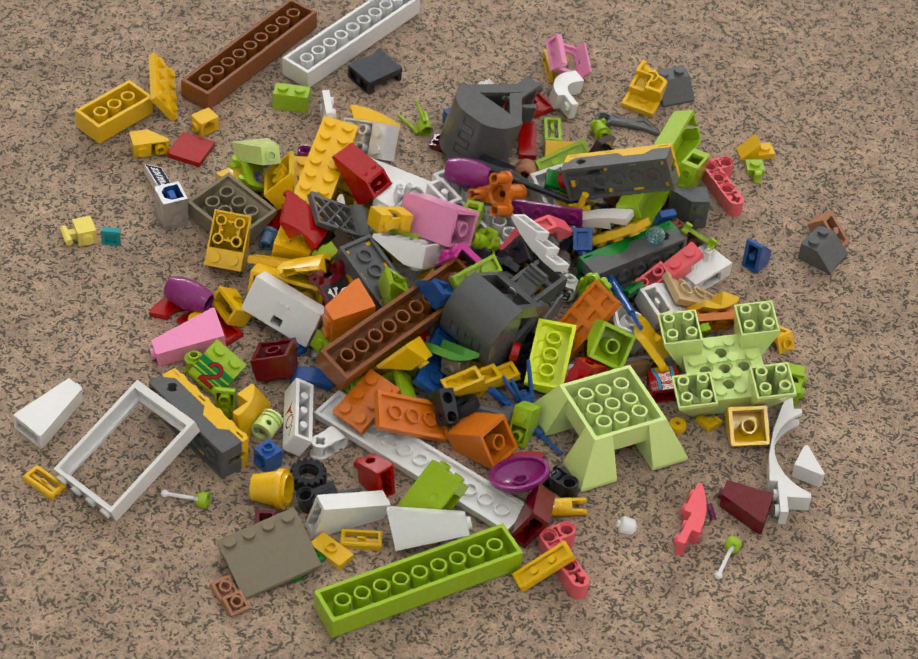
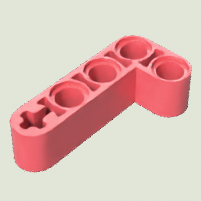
[701,156,744,217]
[538,521,589,599]

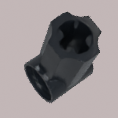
[296,481,338,514]

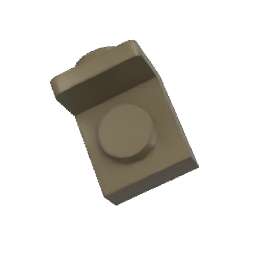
[441,357,470,376]

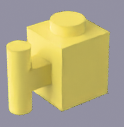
[60,216,97,247]

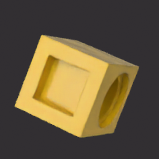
[190,107,219,137]

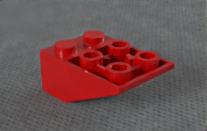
[332,142,392,204]

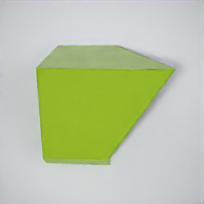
[377,267,409,306]

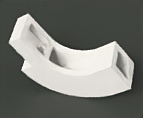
[549,71,584,119]

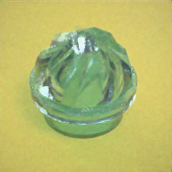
[646,226,666,244]

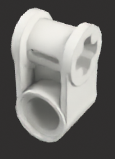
[310,426,348,461]

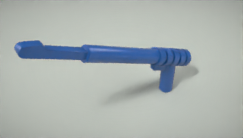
[607,276,644,330]
[487,386,563,455]

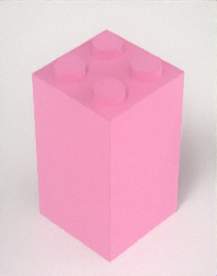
[402,192,479,247]

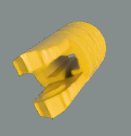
[552,497,587,516]

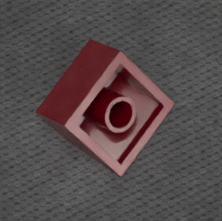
[250,337,298,382]

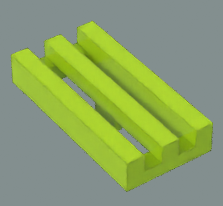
[543,117,562,142]

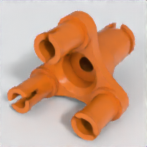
[466,171,527,218]

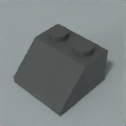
[656,66,695,107]
[667,187,710,228]
[798,224,848,275]

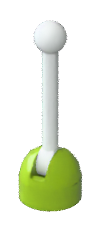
[161,490,211,509]
[714,536,742,580]

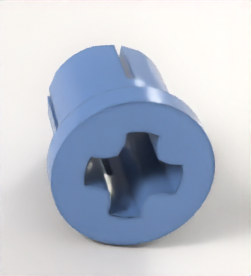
[258,226,278,251]

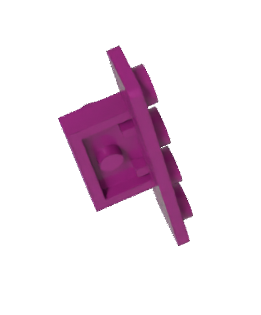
[511,199,583,227]

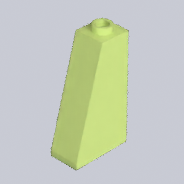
[232,138,281,165]

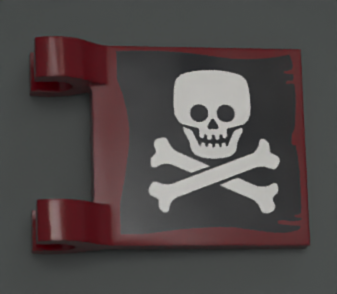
[308,259,350,304]

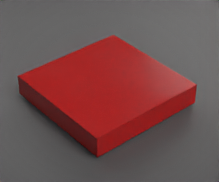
[167,132,215,168]

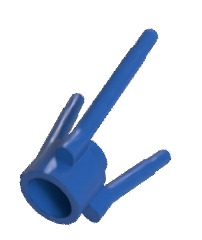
[502,359,536,404]

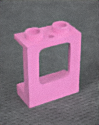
[545,33,592,78]

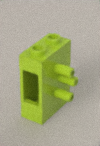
[676,148,710,187]
[398,459,469,510]

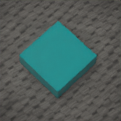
[101,227,121,246]

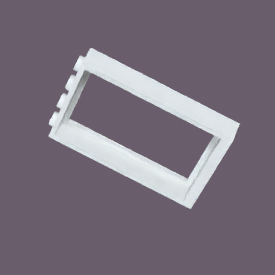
[54,380,200,521]

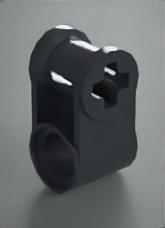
[542,465,579,498]

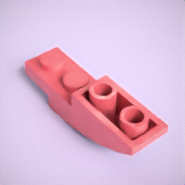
[631,242,705,287]
[673,483,706,556]

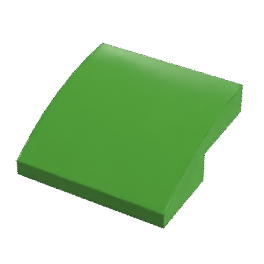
[425,339,480,361]

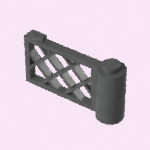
[307,191,373,239]

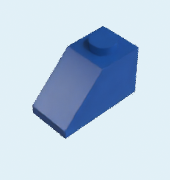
[742,238,772,274]

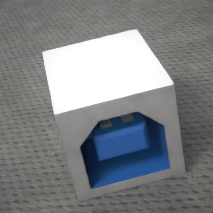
[154,181,188,230]

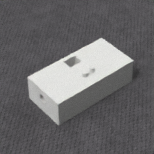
[241,271,324,348]

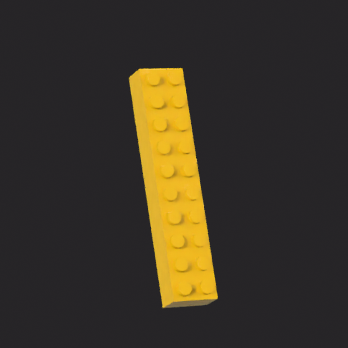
[271,116,359,259]

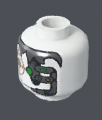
[562,274,578,302]

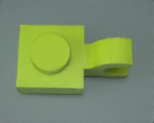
[744,159,765,184]

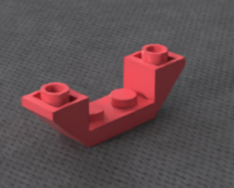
[499,214,573,250]

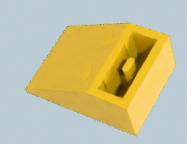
[204,209,252,273]

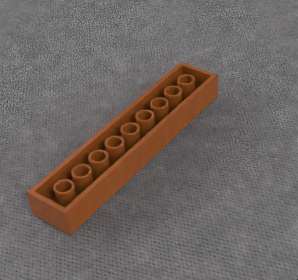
[181,0,317,109]
[314,257,467,391]

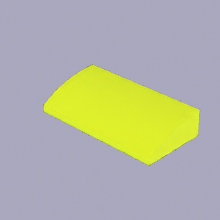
[524,318,577,394]

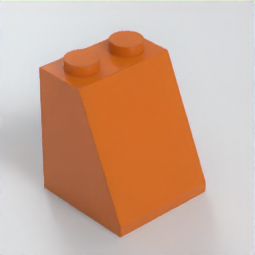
[321,278,376,343]
[446,412,518,470]

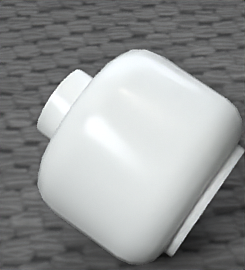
[615,516,637,534]

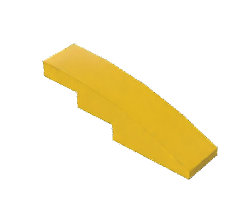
[440,361,521,396]

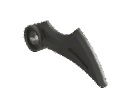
[595,112,660,137]

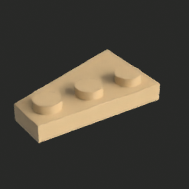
[662,271,714,307]

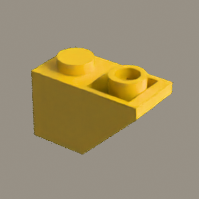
[129,129,169,158]

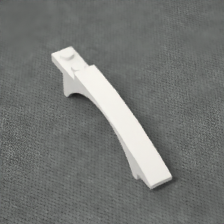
[766,398,811,524]

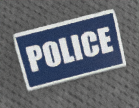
[144,164,171,189]

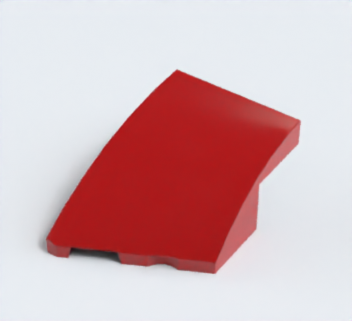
[280,190,329,250]

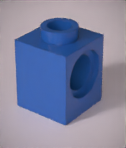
[254,439,283,472]

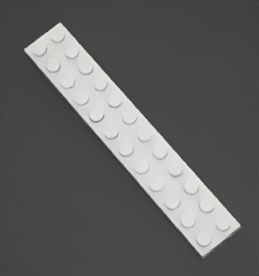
[314,390,524,532]

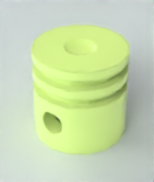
[251,409,283,442]

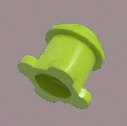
[589,118,611,140]
[183,350,203,372]

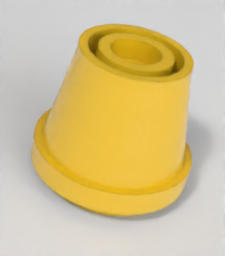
[249,468,294,510]

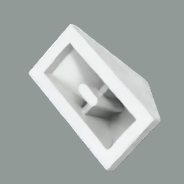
[791,445,825,487]

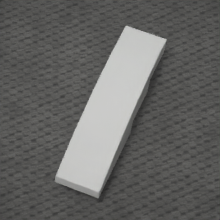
[581,208,634,233]
[511,214,570,272]

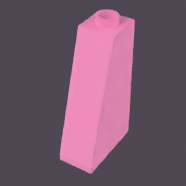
[150,307,226,366]

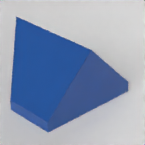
[413,278,454,310]

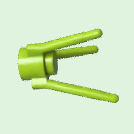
[397,100,433,137]

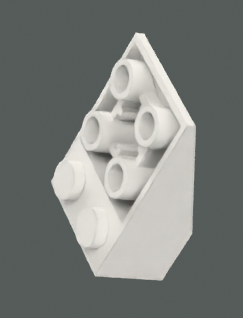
[344,117,400,162]
[634,283,688,330]

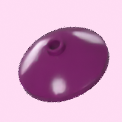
[489,455,550,493]

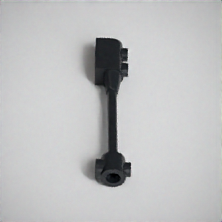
[477,154,613,210]

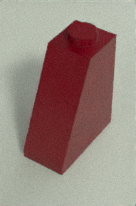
[717,480,774,535]
[510,484,556,549]

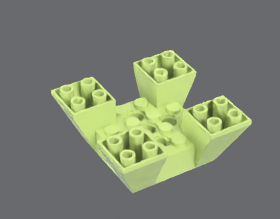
[657,300,797,417]
[533,365,688,492]

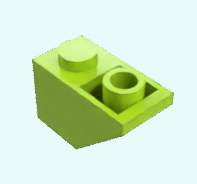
[215,386,238,418]
[510,400,542,448]

